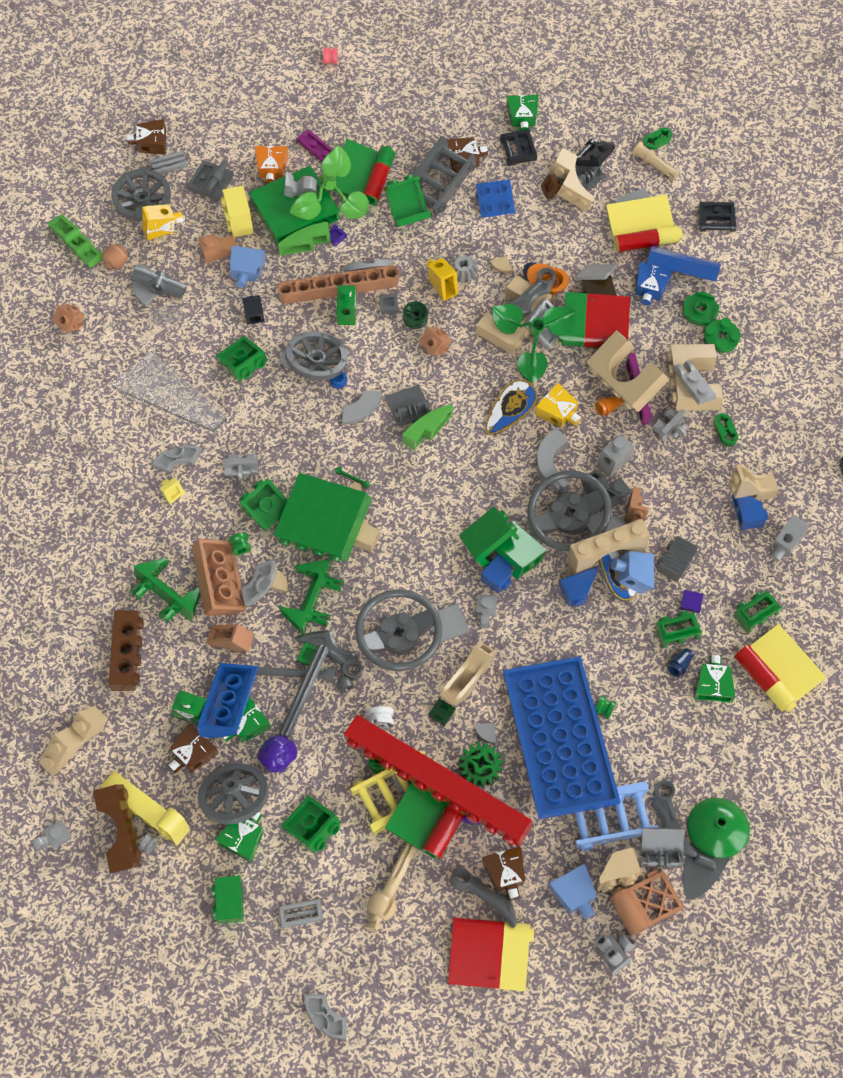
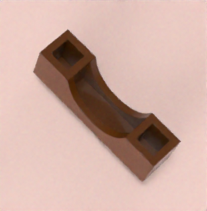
[93,784,142,874]

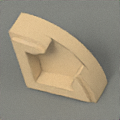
[490,256,512,274]
[270,570,288,593]

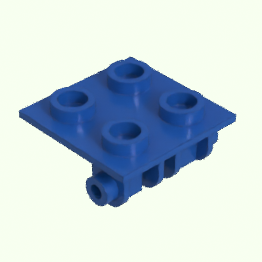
[476,179,515,218]

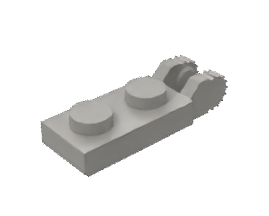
[674,360,716,405]

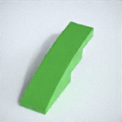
[47,214,103,268]

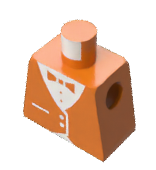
[255,146,289,184]

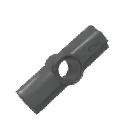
[131,266,187,299]

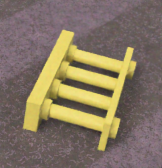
[350,750,425,835]

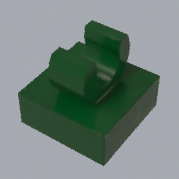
[428,698,456,726]

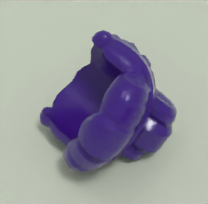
[257,735,298,773]

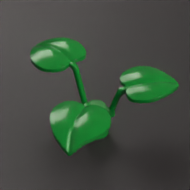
[492,304,576,383]

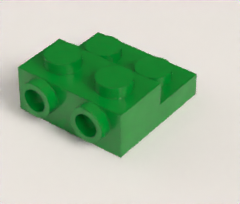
[216,336,268,381]
[238,478,287,532]
[281,795,341,854]

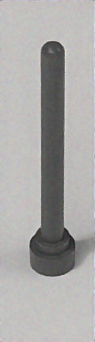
[256,667,336,683]

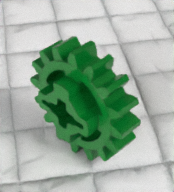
[459,742,503,788]

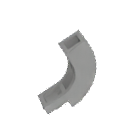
[536,428,569,495]

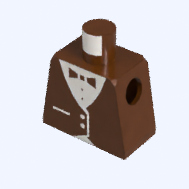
[127,119,166,155]
[447,138,488,173]
[168,722,219,774]
[482,846,525,901]

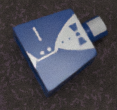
[635,262,673,306]

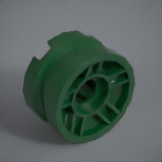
[403,301,428,329]

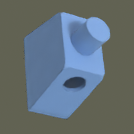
[230,246,266,288]
[610,551,654,593]
[548,864,597,920]

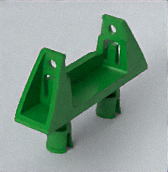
[130,558,201,623]
[279,560,344,635]

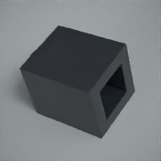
[242,295,265,325]

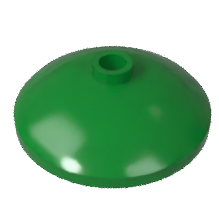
[687,798,750,859]

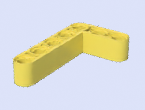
[100,771,190,846]

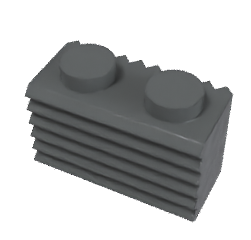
[656,536,698,582]

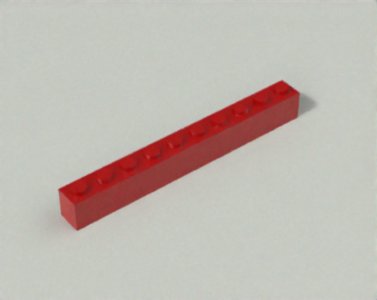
[343,714,533,847]

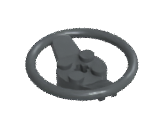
[527,470,612,551]
[355,589,442,671]

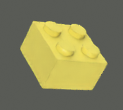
[221,185,254,238]

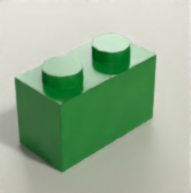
[211,875,244,924]

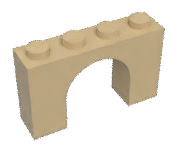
[476,275,553,354]
[586,330,670,412]
[666,344,723,410]
[567,519,650,575]

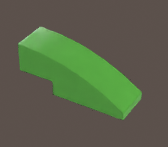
[278,222,330,256]
[402,404,453,450]

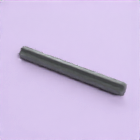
[279,644,329,738]

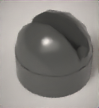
[337,676,354,694]

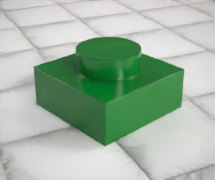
[297,642,317,667]

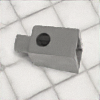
[596,435,634,478]
[770,515,809,562]

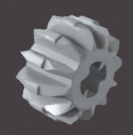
[449,253,478,284]

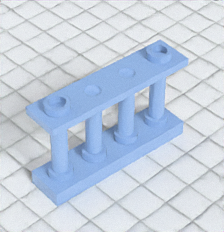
[575,781,658,851]

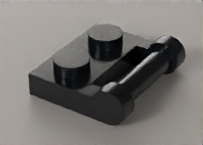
[499,129,537,166]
[576,139,615,166]
[698,202,736,232]

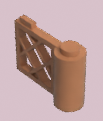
[609,869,684,937]

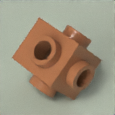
[52,304,85,332]
[419,327,452,356]

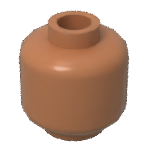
[101,243,128,270]

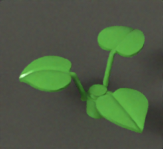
[290,145,369,220]

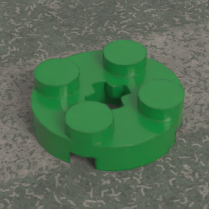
[682,292,719,326]
[704,318,741,353]

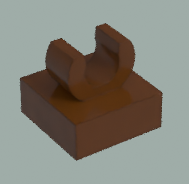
[540,174,561,199]

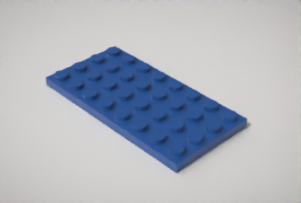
[503,656,620,820]

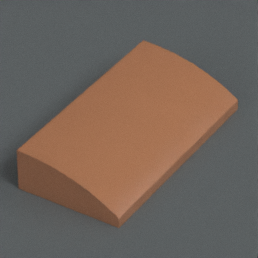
[191,539,246,616]

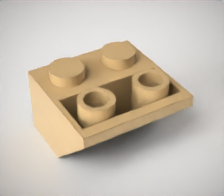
[595,847,641,894]

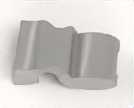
[284,172,317,198]

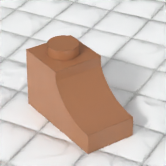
[198,233,237,264]
[206,624,254,653]

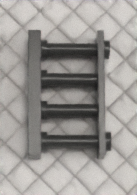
[413,136,477,216]

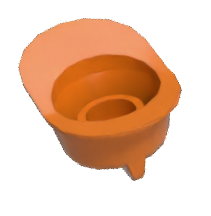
[527,263,569,295]

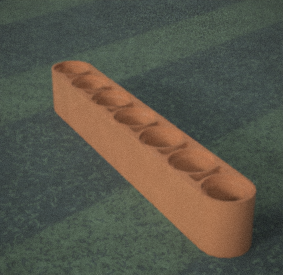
[277,265,399,304]

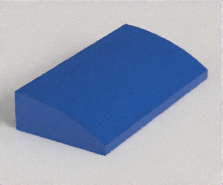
[647,246,721,282]
[197,663,258,738]

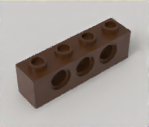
[108,610,144,691]

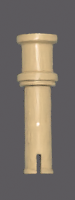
[632,141,680,181]

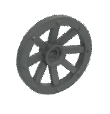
[111,169,171,221]
[285,332,348,380]
[198,764,269,824]

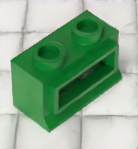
[734,590,783,634]
[655,611,702,649]

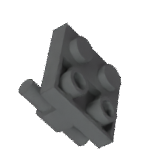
[187,160,234,201]

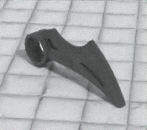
[507,267,555,314]
[294,631,363,681]
[652,780,697,857]
[449,868,516,928]

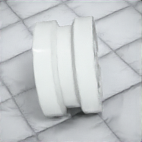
[366,706,394,730]

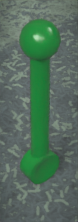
[335,467,370,488]

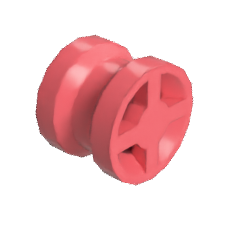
[323,47,338,65]

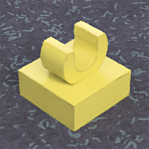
[160,477,185,504]

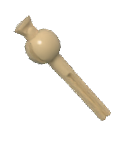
[364,842,417,933]

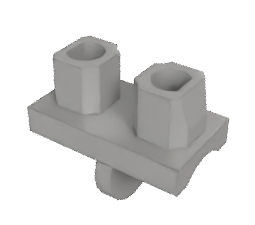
[653,408,687,442]
[223,454,259,481]
[594,934,632,975]

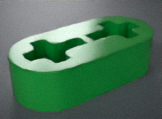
[643,127,672,150]
[713,413,738,447]

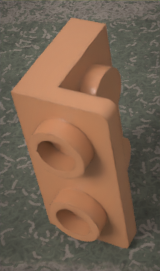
[624,486,649,524]

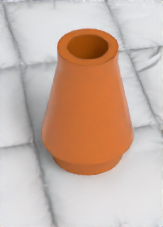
[595,396,624,416]

